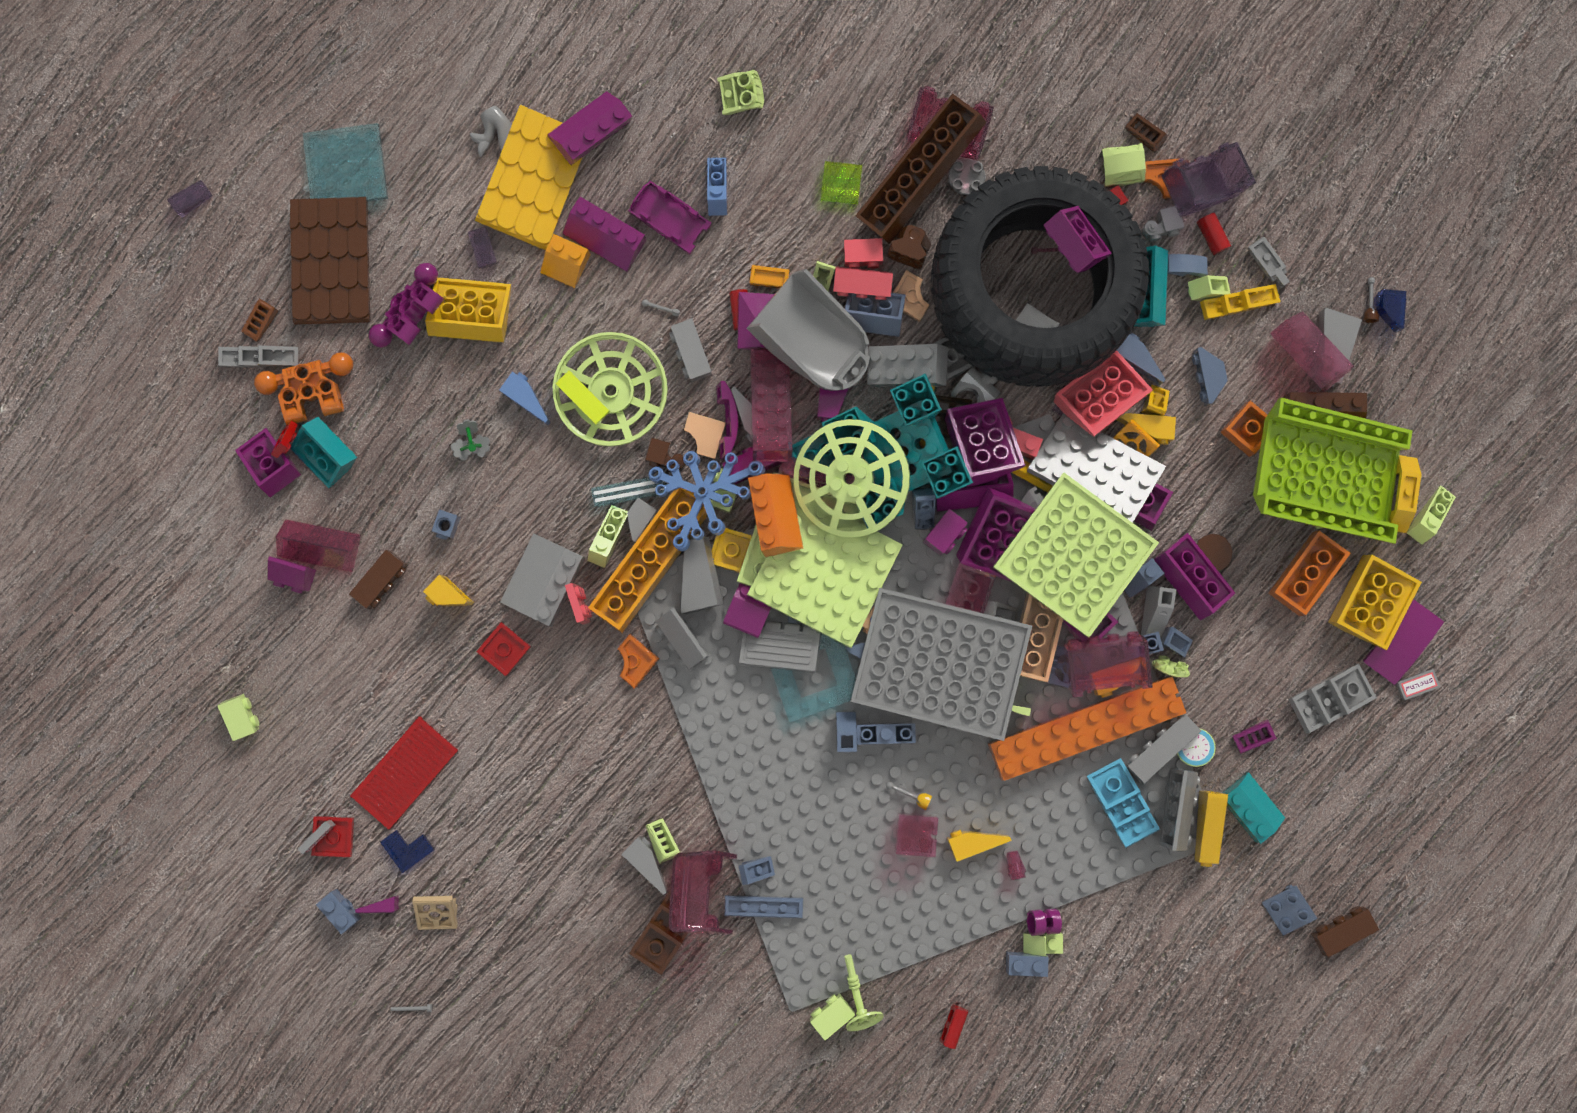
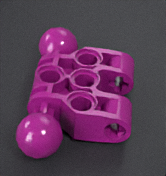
[368,263,444,348]

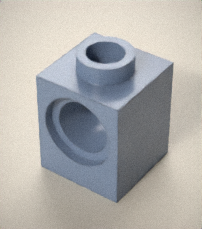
[432,509,461,540]

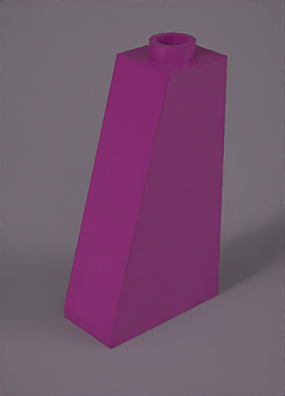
[817,388,849,423]

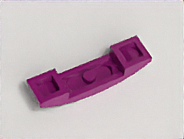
[716,381,738,460]

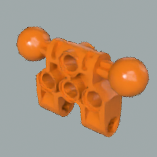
[254,352,353,425]

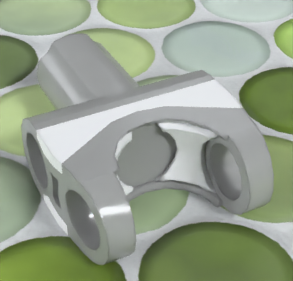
[951,367,1001,403]

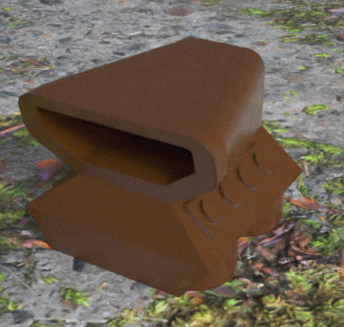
[887,225,931,269]

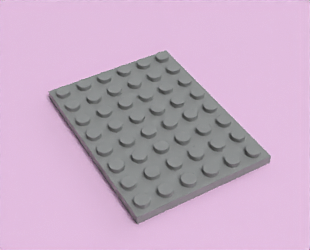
[851,588,1032,741]

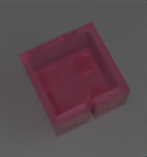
[895,813,938,857]

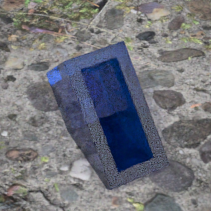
[1374,289,1407,332]

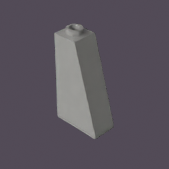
[1318,308,1362,388]
[681,534,724,614]

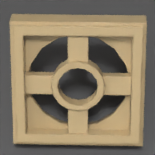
[412,896,458,930]

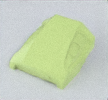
[717,70,764,115]
[1101,143,1146,187]

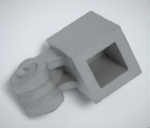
[1142,205,1184,242]

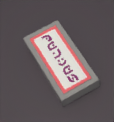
[1396,669,1440,700]
[298,820,336,854]

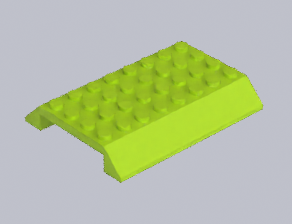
[1253,398,1412,544]

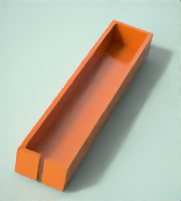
[987,676,1186,781]

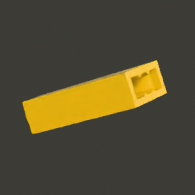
[1195,790,1228,867]

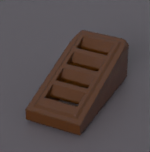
[1125,113,1167,153]

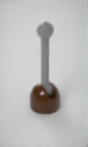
[1363,277,1379,323]

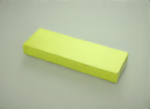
[555,370,610,425]

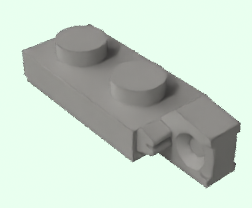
[1247,237,1290,288]

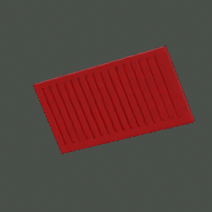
[350,716,459,830]

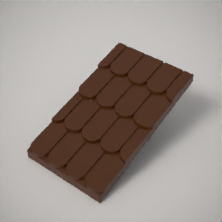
[290,197,371,325]

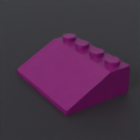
[945,398,1025,487]
[956,487,1036,582]

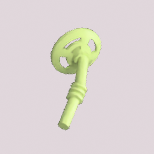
[844,954,884,1031]

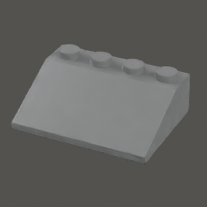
[500,533,585,627]
[1159,768,1200,851]

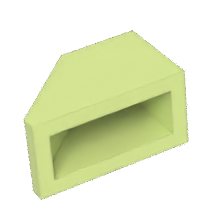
[1188,275,1231,301]

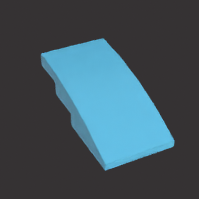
[1087,758,1160,848]

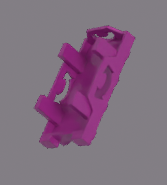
[628,181,712,255]

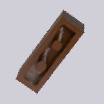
[349,550,408,609]
[1311,906,1379,958]

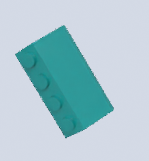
[1134,245,1168,327]

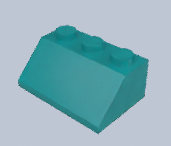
[290,417,357,488]
[1222,772,1285,844]

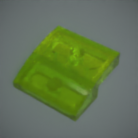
[821,161,862,205]

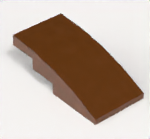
[629,885,706,975]

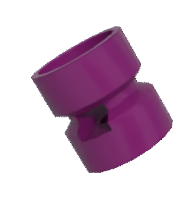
[1027,908,1062,936]

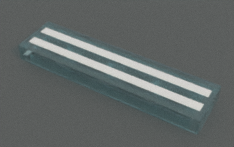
[591,476,669,507]

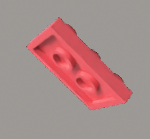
[565,583,592,624]

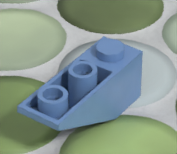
[707,158,727,216]

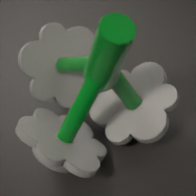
[451,419,490,461]

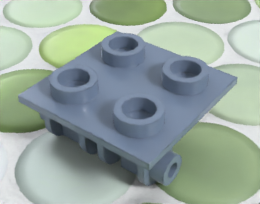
[1262,884,1317,935]

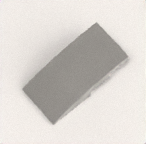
[1288,663,1377,734]

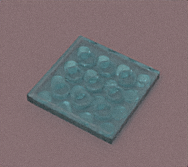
[303,123,388,201]

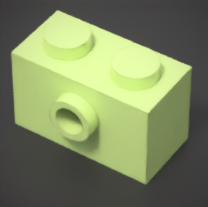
[218,694,259,741]
[810,993,855,1040]

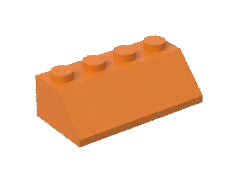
[748,473,804,557]

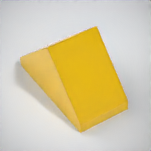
[1141,384,1170,416]

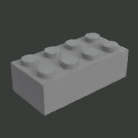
[867,344,948,388]

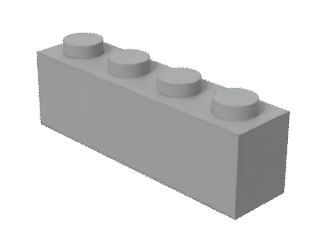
[1127,714,1201,785]

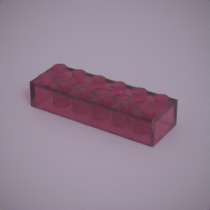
[750,349,792,462]

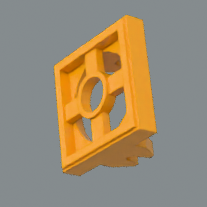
[1113,419,1160,457]

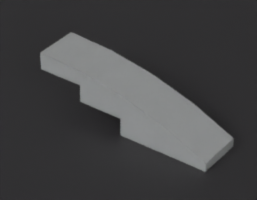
[218,345,298,368]

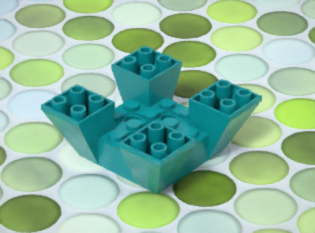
[822,374,973,529]

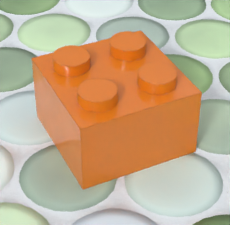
[1220,400,1267,457]

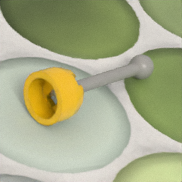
[886,782,932,810]

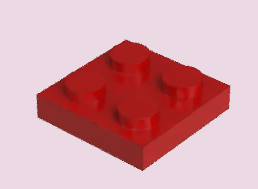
[476,622,531,676]
[311,816,354,857]

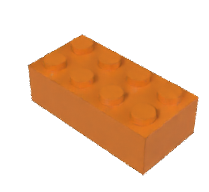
[1268,530,1351,616]

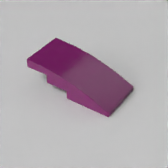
[1363,599,1444,685]

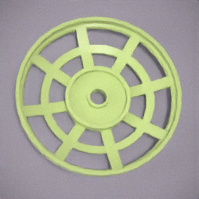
[553,332,668,447]
[793,419,910,537]

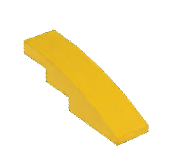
[1200,284,1281,320]

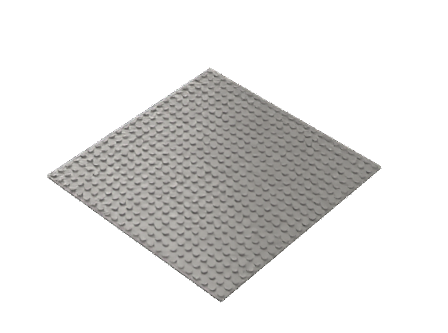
[638,414,1202,1012]

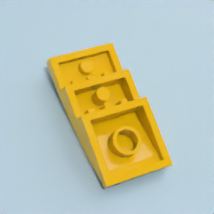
[711,528,752,573]

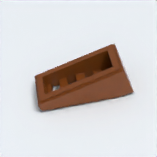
[241,298,278,342]

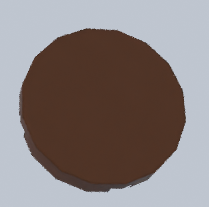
[1196,534,1233,571]

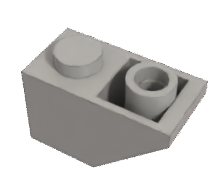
[627,498,658,543]

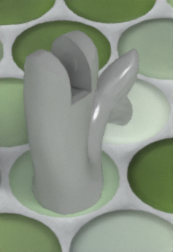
[470,106,512,157]

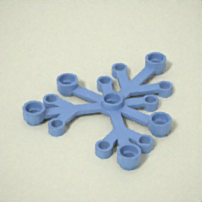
[649,451,765,551]

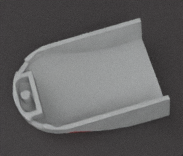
[746,269,870,391]

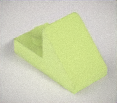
[1023,933,1063,956]

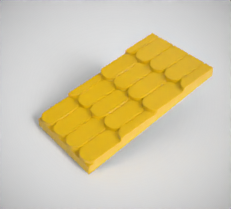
[475,104,582,250]

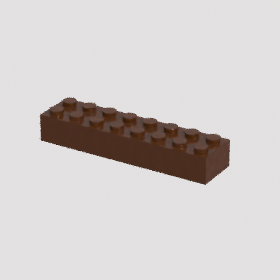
[855,93,987,244]

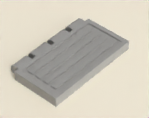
[739,621,821,673]

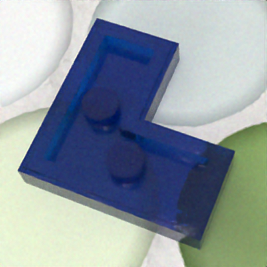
[380,830,435,873]

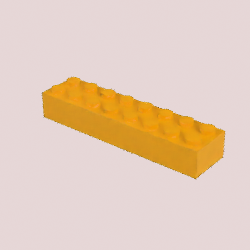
[588,488,708,633]

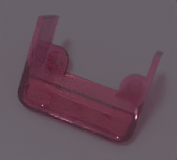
[669,850,737,935]

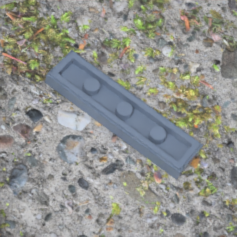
[725,895,803,918]

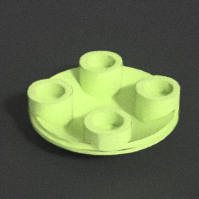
[1152,655,1190,678]

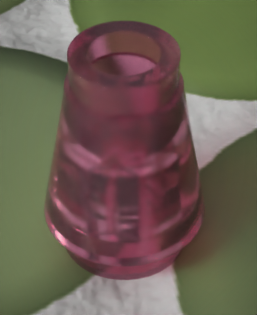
[1007,851,1027,880]

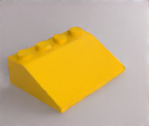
[425,278,511,343]
[1328,554,1422,650]

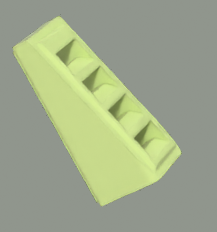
[646,818,680,864]

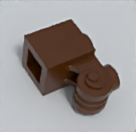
[645,438,685,472]

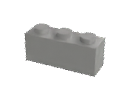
[669,319,712,383]

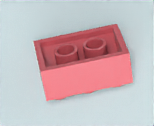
[833,267,893,300]

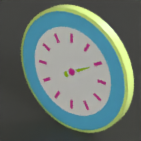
[1177,728,1215,767]

